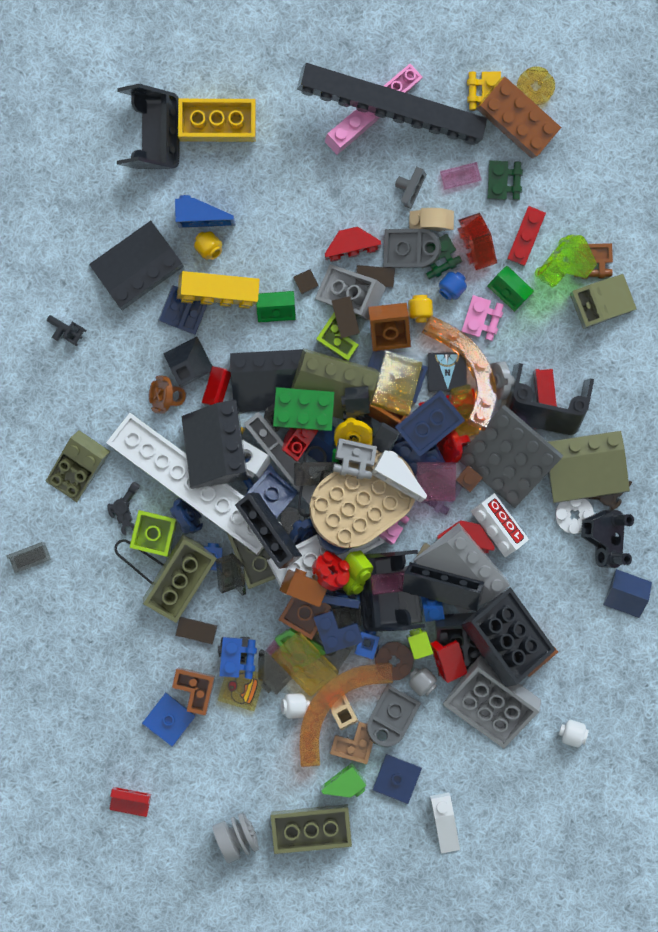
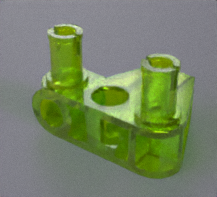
[535,234,597,288]

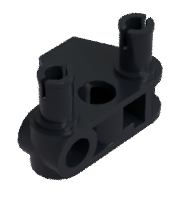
[581,510,634,568]

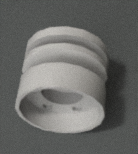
[212,812,259,864]

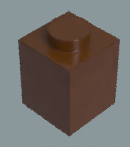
[454,465,483,493]

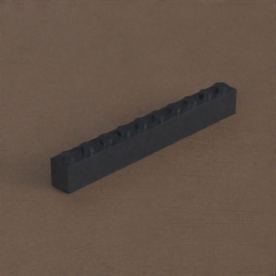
[297,63,488,145]

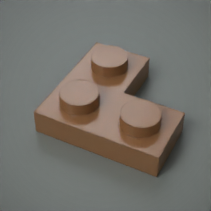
[330,721,373,764]

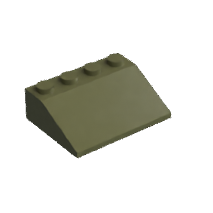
[291,348,380,420]
[548,431,630,503]

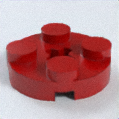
[312,551,350,591]

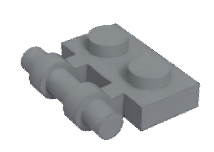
[333,438,377,480]

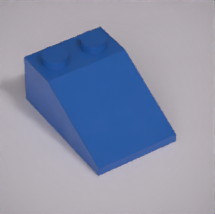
[175,195,236,228]

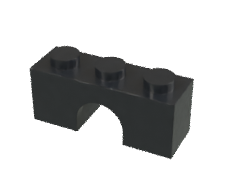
[341,386,373,440]

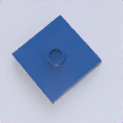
[142,692,196,746]

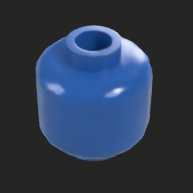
[439,272,467,301]

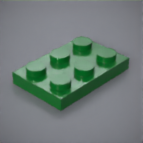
[273,387,334,431]

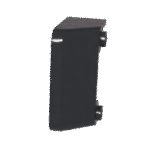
[117,84,180,169]
[506,363,594,435]
[360,550,425,632]

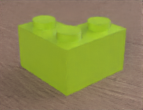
[316,313,359,361]

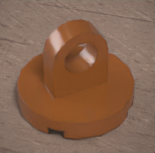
[149,375,186,414]

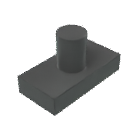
[395,166,427,209]

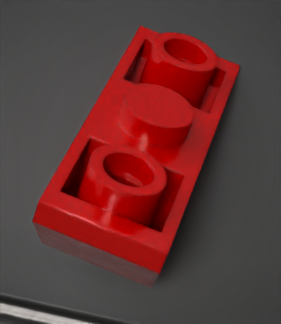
[325,226,381,262]
[282,428,319,462]
[437,520,495,554]

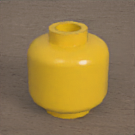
[194,231,222,260]
[408,295,433,323]

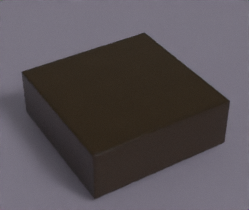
[293,269,319,295]

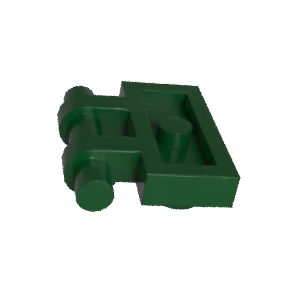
[487,160,523,201]
[422,234,463,280]

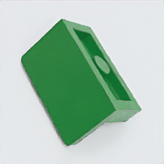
[487,266,534,312]
[256,291,296,323]

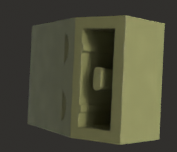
[570,274,637,329]
[46,430,111,502]

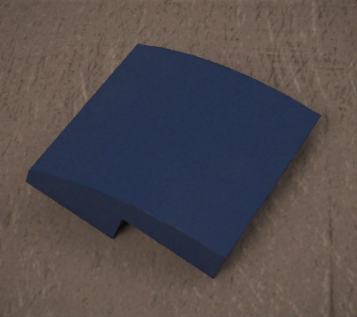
[158,285,207,335]

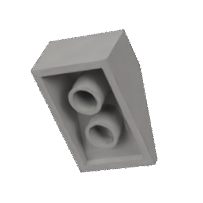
[315,264,386,321]

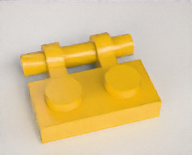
[467,71,501,111]

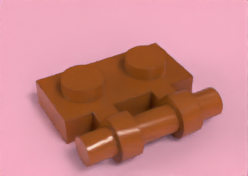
[573,243,613,279]

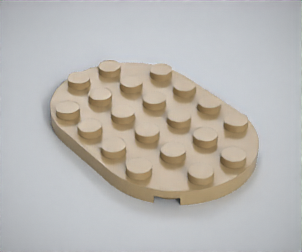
[309,450,415,548]

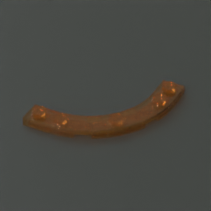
[422,316,496,431]
[300,663,393,767]

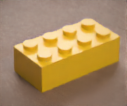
[178,98,256,142]
[177,271,260,309]

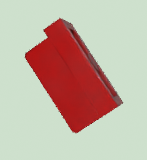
[201,366,231,406]
[533,369,557,407]
[430,640,467,683]
[109,787,151,817]

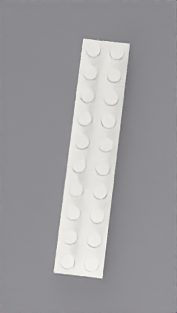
[106,413,281,555]

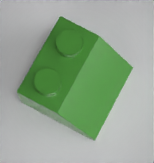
[321,763,366,798]

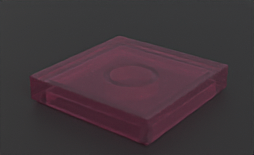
[417,462,456,501]

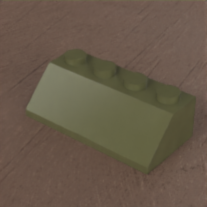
[143,534,217,623]

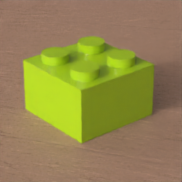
[129,510,178,557]

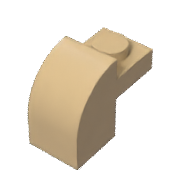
[409,208,454,232]
[325,688,359,730]

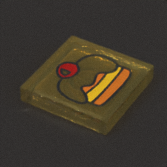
[218,670,266,711]

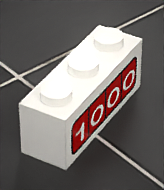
[471,493,529,557]

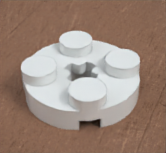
[555,499,594,534]

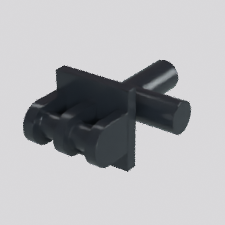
[47,315,87,346]

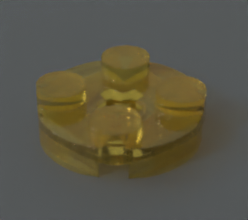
[516,66,555,106]

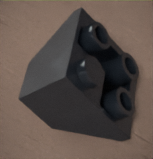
[163,336,212,387]

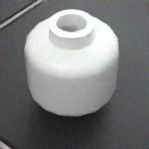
[281,693,310,719]
[559,720,589,748]

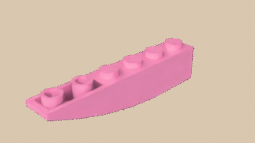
[324,64,423,155]

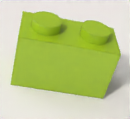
[406,628,433,660]

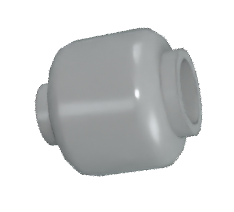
[409,668,437,696]

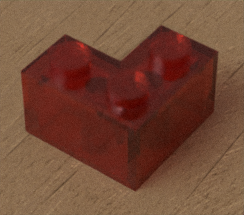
[457,213,497,270]

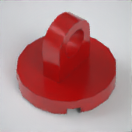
[436,430,471,465]

